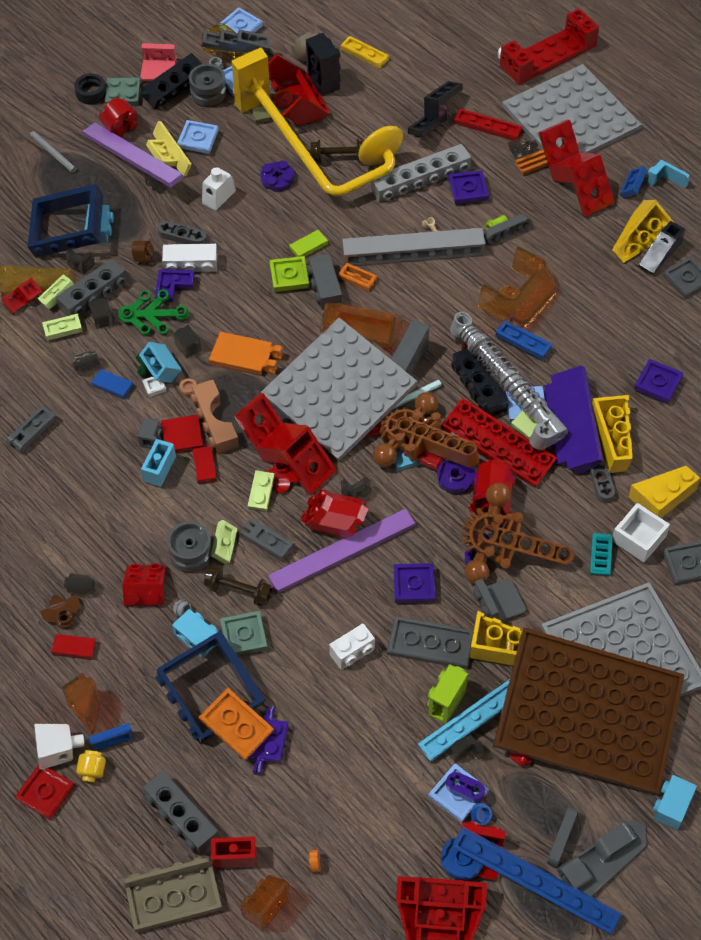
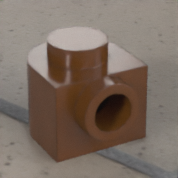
[131,241,154,263]

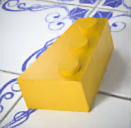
[628,466,700,518]

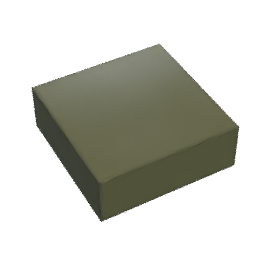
[252,106,272,124]

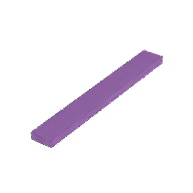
[82,123,183,188]
[268,509,415,594]

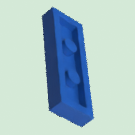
[495,320,552,360]

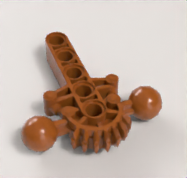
[373,393,479,467]
[461,482,574,584]

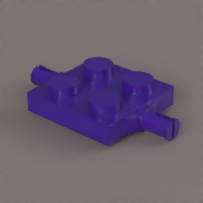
[239,706,289,775]

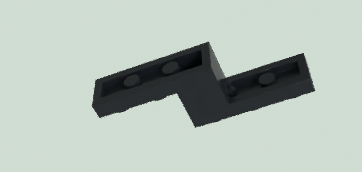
[408,81,463,138]

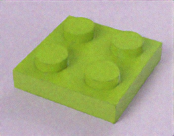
[269,256,309,292]

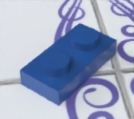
[620,165,648,198]

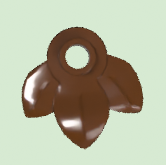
[41,594,80,628]

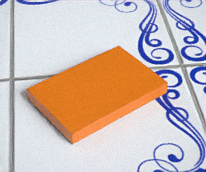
[199,687,274,761]

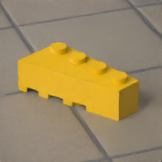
[592,395,632,473]
[470,611,522,666]

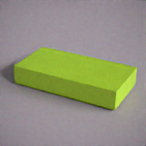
[289,230,328,257]

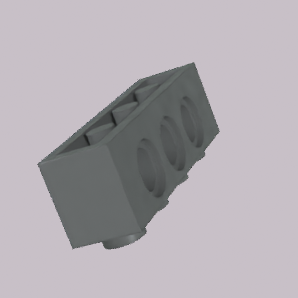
[56,259,127,316]
[143,771,219,855]

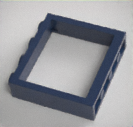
[28,184,103,258]
[155,630,265,743]

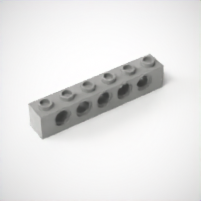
[370,144,471,203]

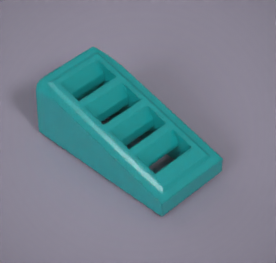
[590,533,612,576]

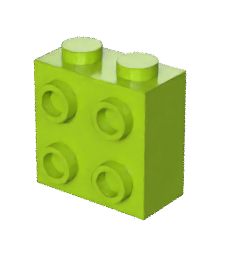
[427,664,468,724]

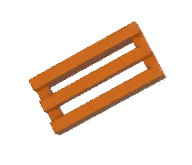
[515,150,548,175]
[338,262,377,292]

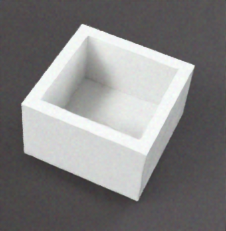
[612,503,670,562]

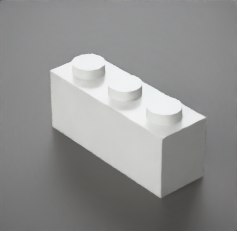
[162,244,217,272]

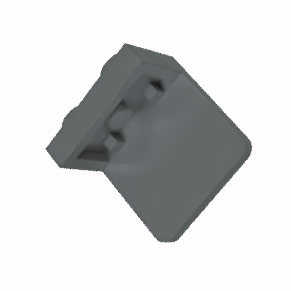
[473,579,526,622]

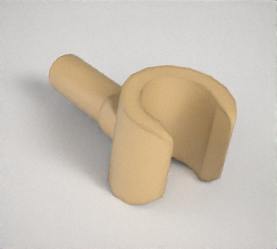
[422,217,438,232]

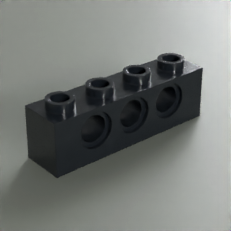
[141,53,202,109]
[451,348,508,416]

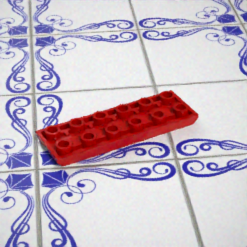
[441,397,557,487]

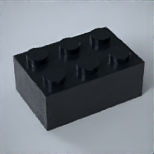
[306,33,341,96]

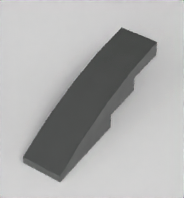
[201,29,270,52]

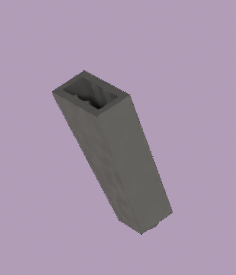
[391,319,430,375]

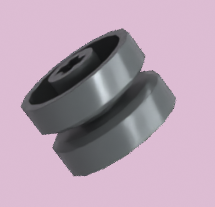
[189,64,227,107]
[167,521,212,573]

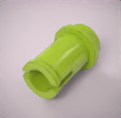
[485,215,508,230]

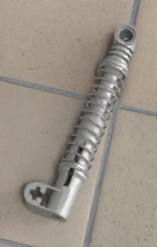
[450,312,569,450]

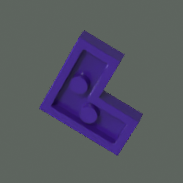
[155,269,195,302]

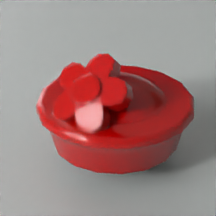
[273,89,293,108]

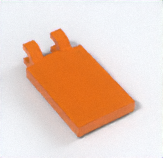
[209,331,283,375]

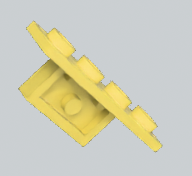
[146,121,191,176]

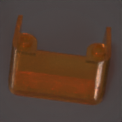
[478,246,558,328]
[320,302,404,349]

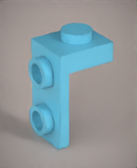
[648,160,690,188]

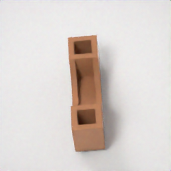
[190,380,239,454]

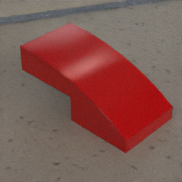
[1,277,43,314]

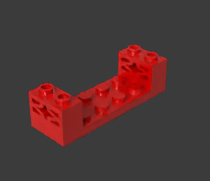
[500,8,599,85]

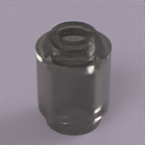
[71,351,100,374]
[64,573,95,595]

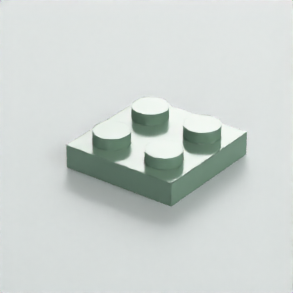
[105,77,141,106]
[220,611,268,656]

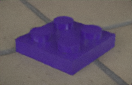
[448,170,489,204]
[634,359,684,404]
[394,563,435,603]

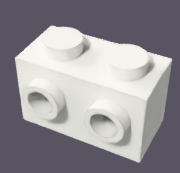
[329,624,375,670]

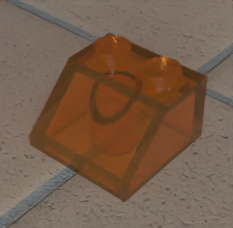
[62,673,100,734]
[241,875,290,932]

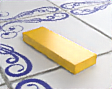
[340,36,389,69]

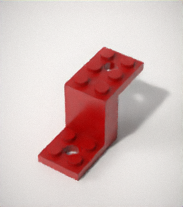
[538,120,615,216]
[234,393,336,495]

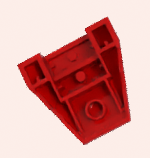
[396,876,487,940]

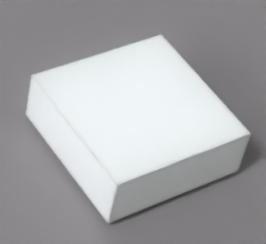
[142,377,166,398]

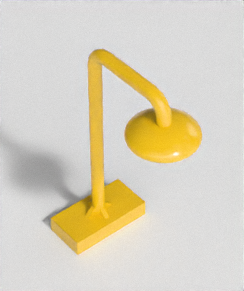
[232,48,403,196]

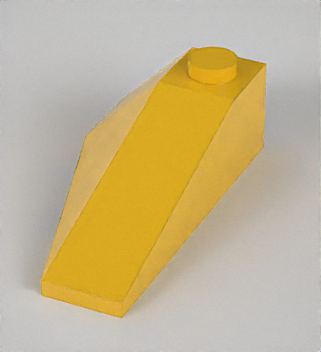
[612,200,674,263]

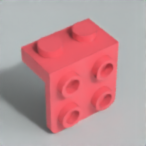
[140,43,176,82]

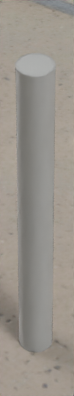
[30,131,76,173]

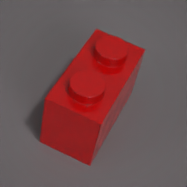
[211,836,257,869]

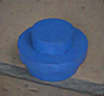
[471,803,492,825]

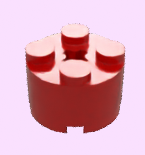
[99,98,138,137]

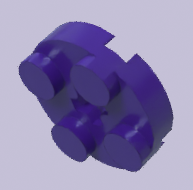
[260,160,295,192]
[437,460,476,494]

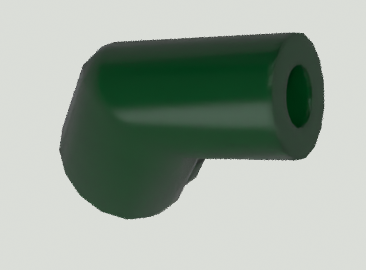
[136,353,150,377]

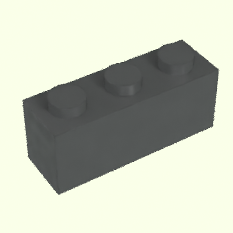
[306,254,342,310]

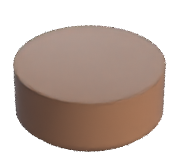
[179,378,197,397]

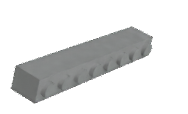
[342,228,485,266]

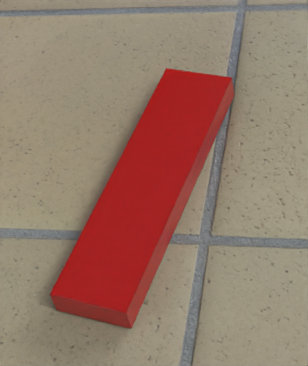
[454,108,523,142]

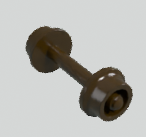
[308,139,364,162]
[204,566,273,605]

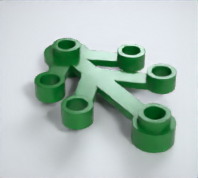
[118,290,189,336]

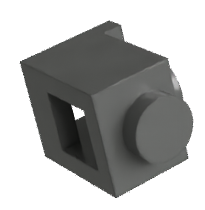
[138,418,162,449]

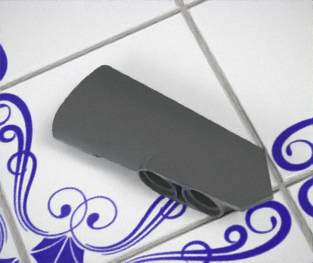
[557,819,646,897]

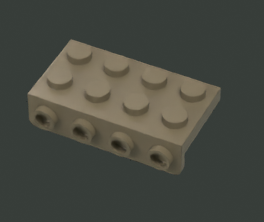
[124,856,222,933]

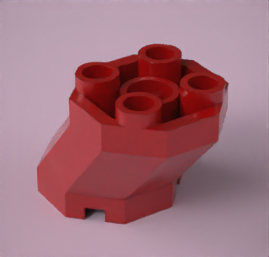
[469,459,515,531]
[300,489,368,539]

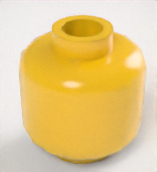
[76,750,106,783]

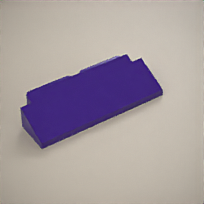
[544,365,603,475]

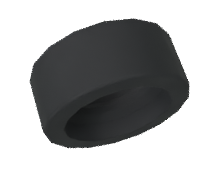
[74,73,106,104]

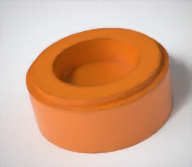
[309,850,321,873]

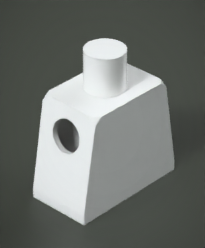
[202,168,236,211]
[34,724,84,770]

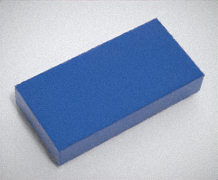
[91,369,133,399]
[89,723,134,751]

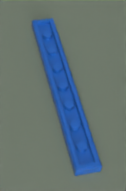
[452,827,622,934]

